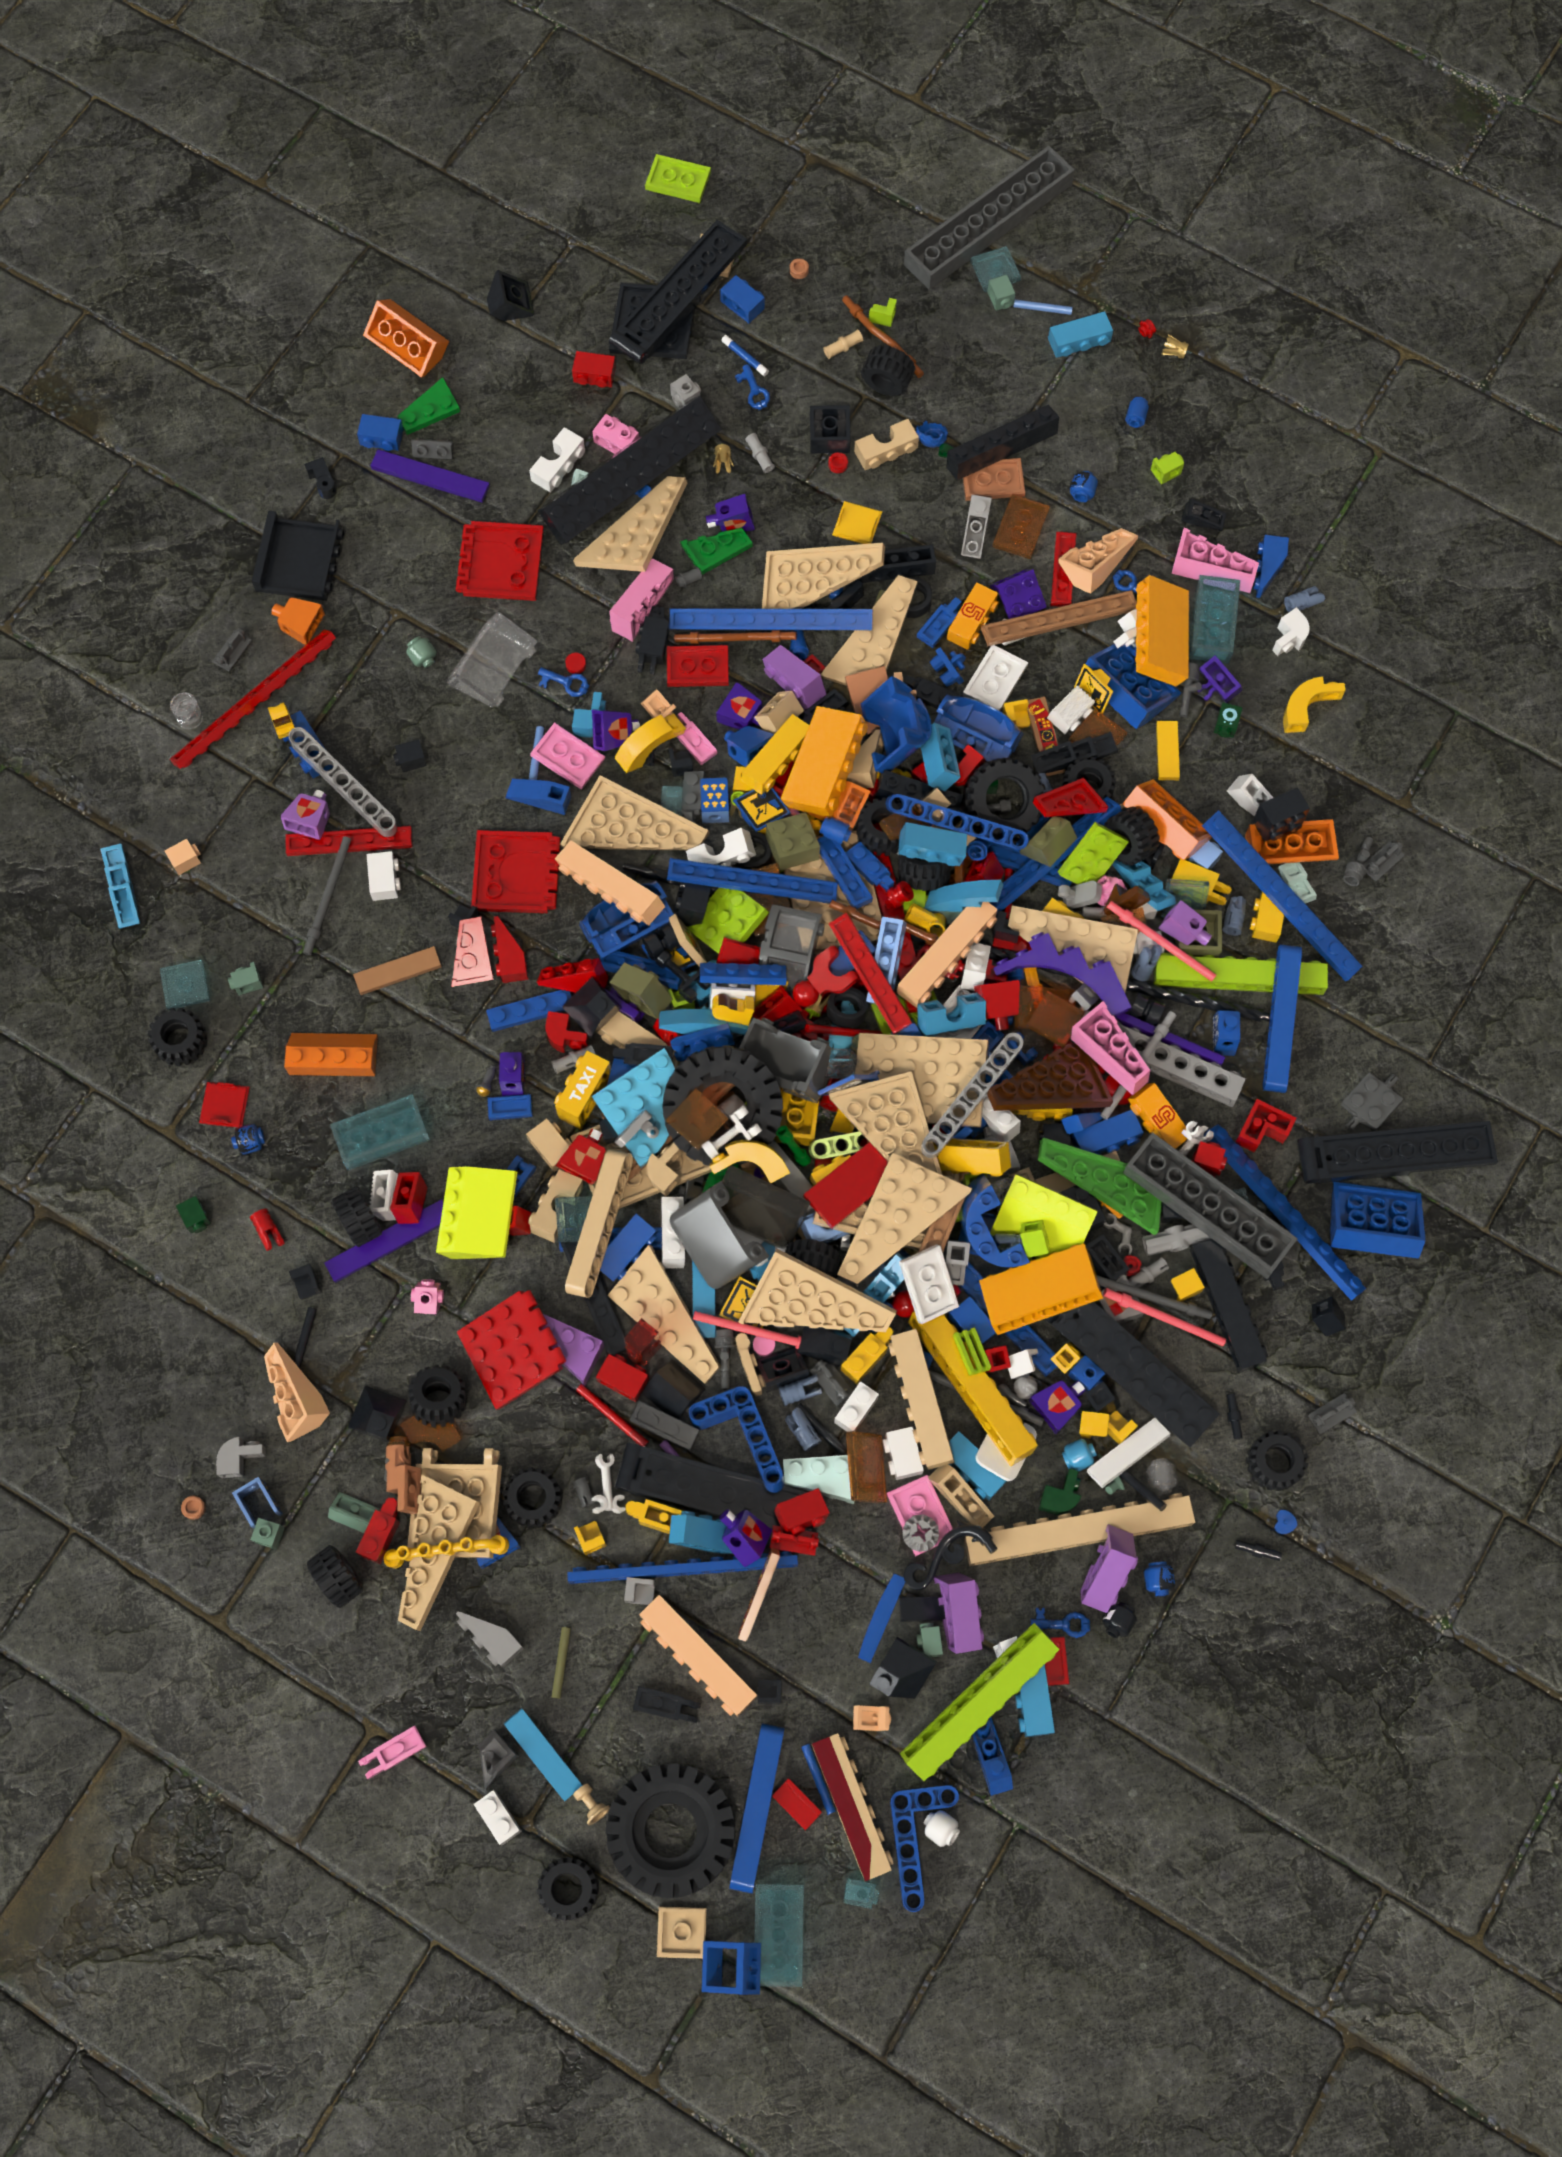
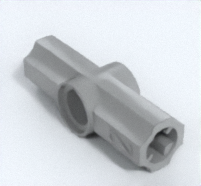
[1142,1224,1212,1256]

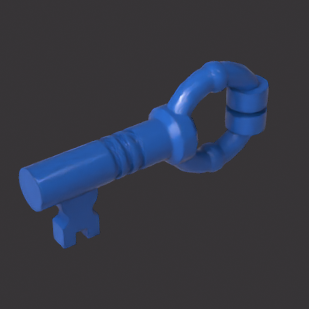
[735,364,770,410]
[1113,570,1137,594]
[538,667,590,697]
[1030,1608,1090,1638]

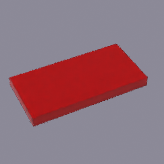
[803,1142,888,1229]

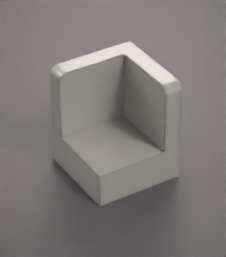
[624,1577,655,1605]

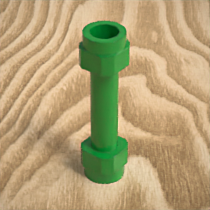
[776,1126,811,1166]

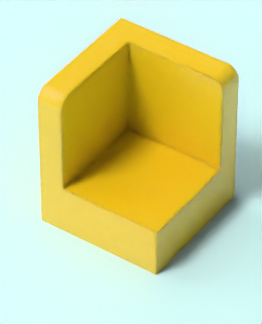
[1002,699,1030,729]
[1171,1268,1205,1302]
[1080,1411,1111,1439]
[1108,1411,1138,1444]
[574,1521,606,1555]

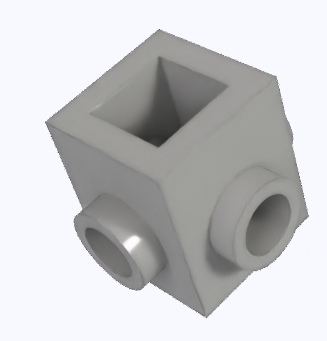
[670,374,701,407]

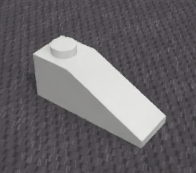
[1227,774,1273,816]

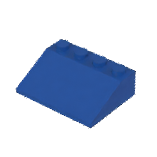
[1079,644,1181,729]
[1330,1182,1426,1259]

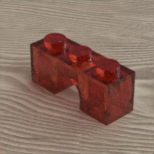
[624,1318,662,1367]

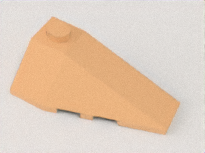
[1059,528,1138,594]
[264,1343,330,1442]

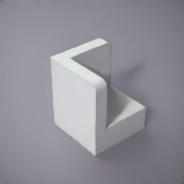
[1008,1349,1038,1379]

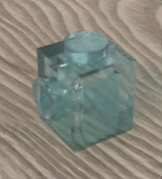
[843,1878,879,1909]

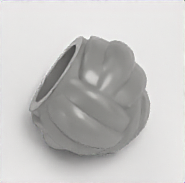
[1014,1375,1037,1399]

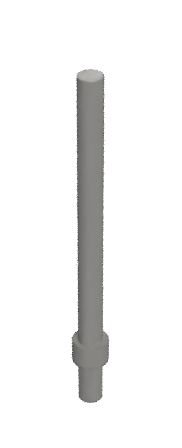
[1100,1011,1177,1120]

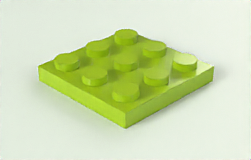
[687,888,769,954]

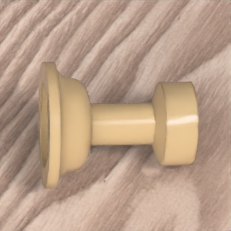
[573,1783,611,1825]

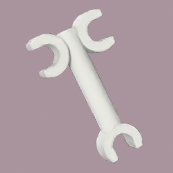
[592,1454,626,1514]

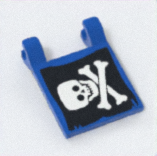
[817,1070,880,1095]

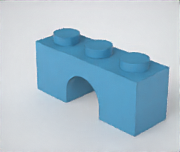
[917,992,986,1036]

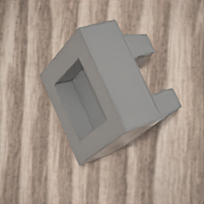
[1069,984,1099,1013]

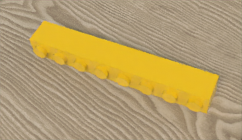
[908,1311,1038,1466]

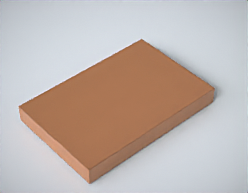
[963,458,1025,501]
[845,666,888,735]

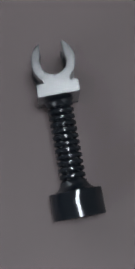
[655,950,711,1003]

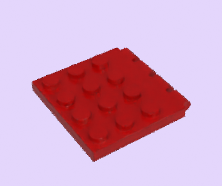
[456,521,544,601]
[471,830,561,913]
[457,1290,567,1410]

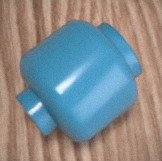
[1062,1439,1097,1472]

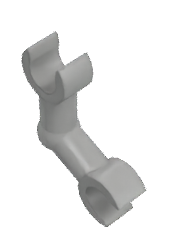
[1103,1213,1132,1255]

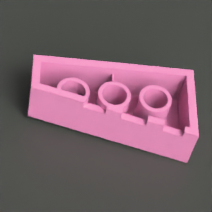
[1171,527,1259,593]
[609,558,674,642]
[1071,1001,1150,1095]

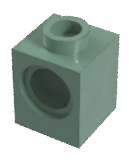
[987,275,1015,311]
[250,1518,285,1550]

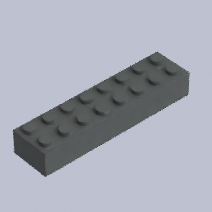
[1123,1132,1298,1279]

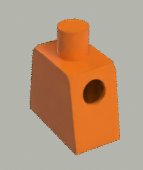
[272,598,325,645]

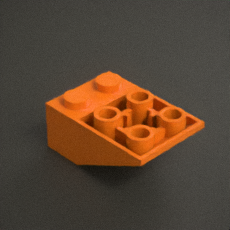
[802,781,871,830]

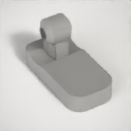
[1058,881,1102,910]
[614,1110,659,1148]

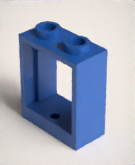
[702,1941,761,1995]

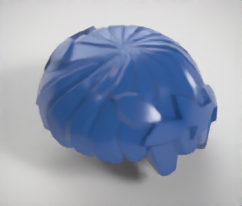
[916,421,948,448]

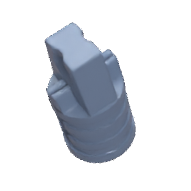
[1222,896,1246,936]

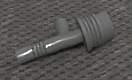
[1180,663,1202,718]
[1343,837,1373,886]
[714,1329,736,1389]

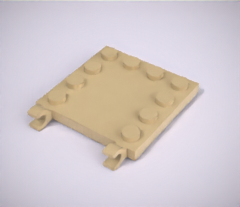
[407,1448,502,1558]

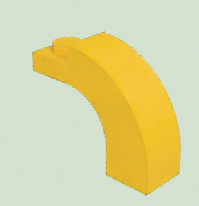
[1283,677,1345,733]
[615,714,686,773]
[710,1140,790,1184]

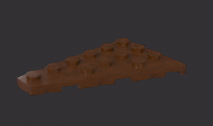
[987,1042,1113,1111]

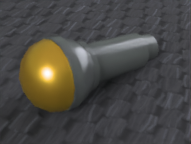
[476,1065,496,1097]

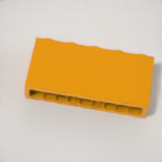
[1135,575,1189,687]
[781,706,868,817]
[979,1244,1103,1335]

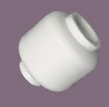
[924,1810,960,1847]

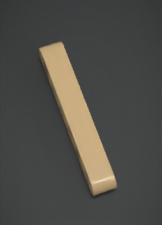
[565,1150,633,1298]

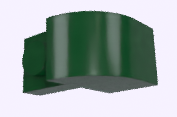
[1038,1469,1081,1515]

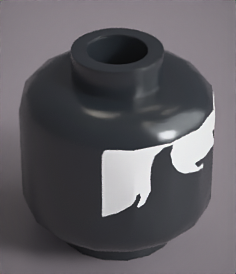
[1102,1602,1137,1638]

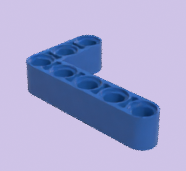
[689,1386,785,1493]
[890,1785,959,1912]

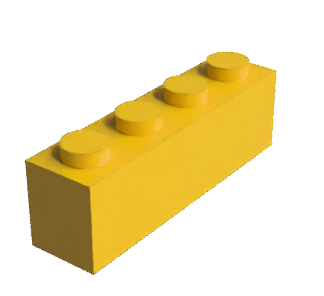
[742,714,809,795]
[933,1138,1011,1177]

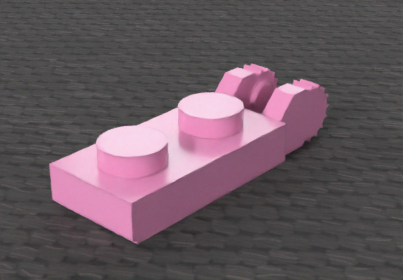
[677,712,717,765]
[358,1726,427,1779]

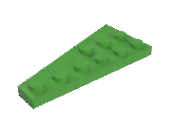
[1038,1138,1162,1235]

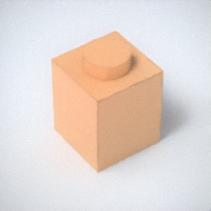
[165,839,201,875]

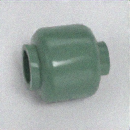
[406,636,437,668]

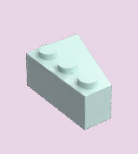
[783,1455,855,1504]

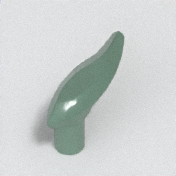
[1098,1453,1125,1494]

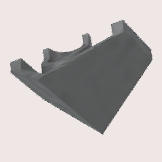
[477,1730,519,1790]

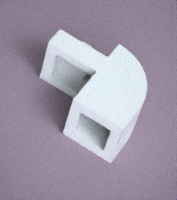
[1272,607,1309,656]
[1113,609,1137,648]

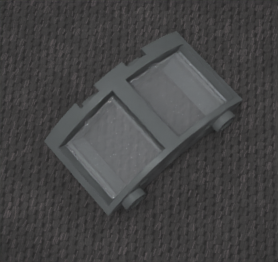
[759,904,825,996]

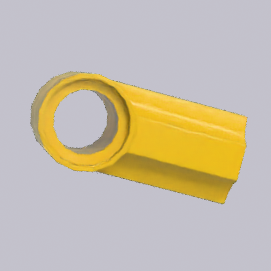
[904,903,946,938]

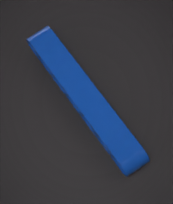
[886,794,1028,849]
[1263,944,1302,1093]
[729,1723,785,1894]

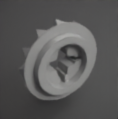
[903,1514,939,1552]

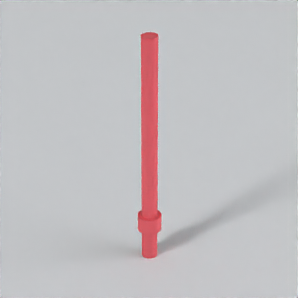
[1107,900,1216,982]
[1103,1288,1226,1346]
[693,1311,801,1349]

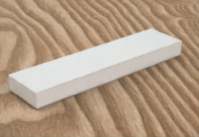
[1087,1418,1170,1488]

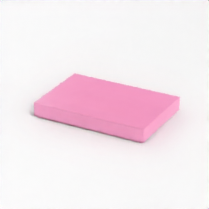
[530,722,605,790]
[887,1475,953,1557]

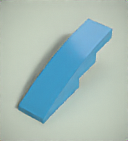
[100,844,140,929]
[1112,860,1176,911]
[924,880,1003,912]
[659,1009,749,1035]
[844,1253,905,1337]
[692,1260,716,1338]
[504,1708,583,1801]

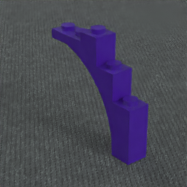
[993,932,1132,1017]

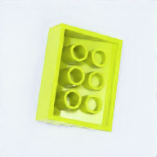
[436,1167,518,1259]
[990,1174,1098,1258]

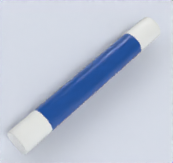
[721,335,769,377]

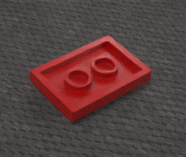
[667,645,729,687]

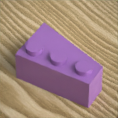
[762,645,826,710]
[542,1314,605,1386]
[1080,1524,1138,1613]
[934,1572,984,1654]

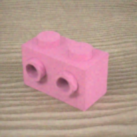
[592,414,639,454]

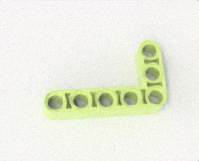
[809,1131,869,1159]

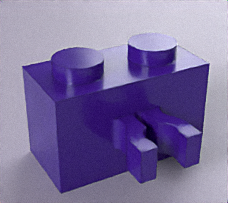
[1197,655,1243,703]

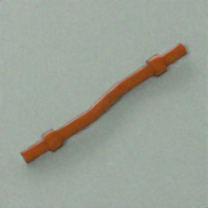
[842,295,924,378]
[674,630,797,644]
[829,899,938,946]

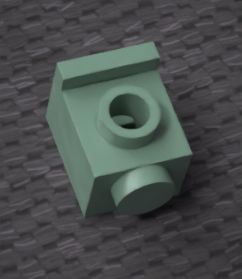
[228,962,263,995]
[916,1623,943,1658]

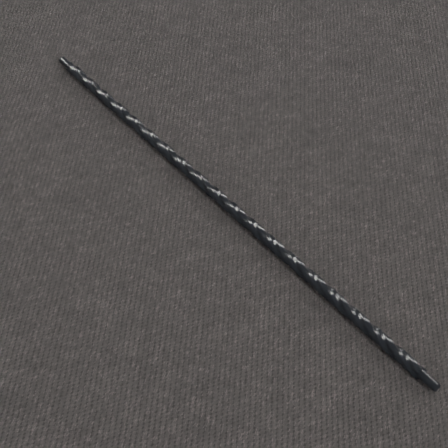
[622,863,1270,1022]

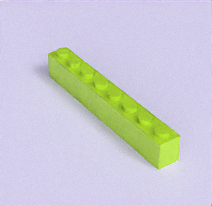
[1153,953,1328,995]
[900,1623,1060,1781]

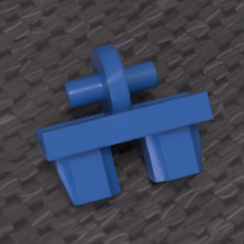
[929,647,966,687]

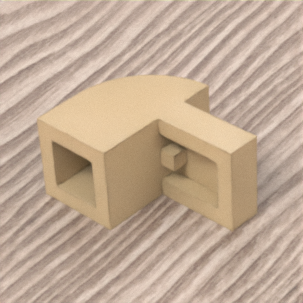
[647,1143,682,1197]

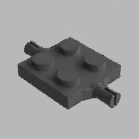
[1341,1072,1403,1131]

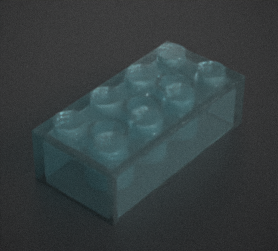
[1189,575,1240,664]
[330,1094,430,1170]
[755,1884,804,1987]

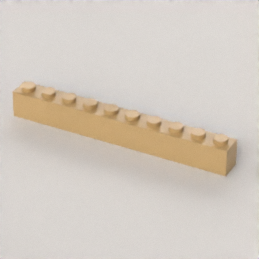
[964,1493,1195,1567]

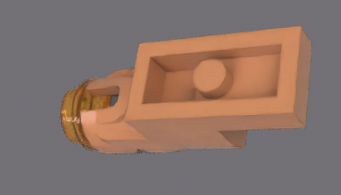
[384,1436,421,1515]

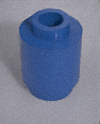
[1125,397,1149,428]
[819,817,852,844]

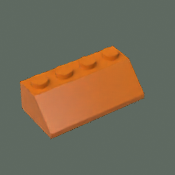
[363,299,449,377]
[1122,779,1212,860]
[1245,819,1339,864]
[284,1033,378,1076]

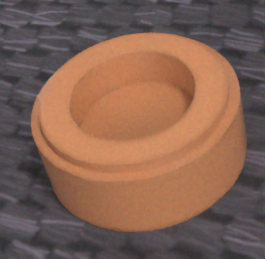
[790,259,809,279]
[181,1496,206,1520]

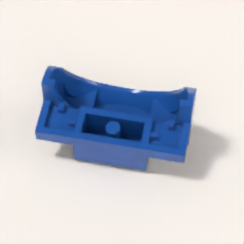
[934,695,1024,762]
[579,881,674,959]

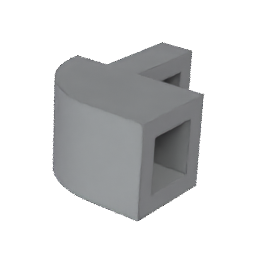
[943,1240,970,1286]
[216,1437,266,1478]

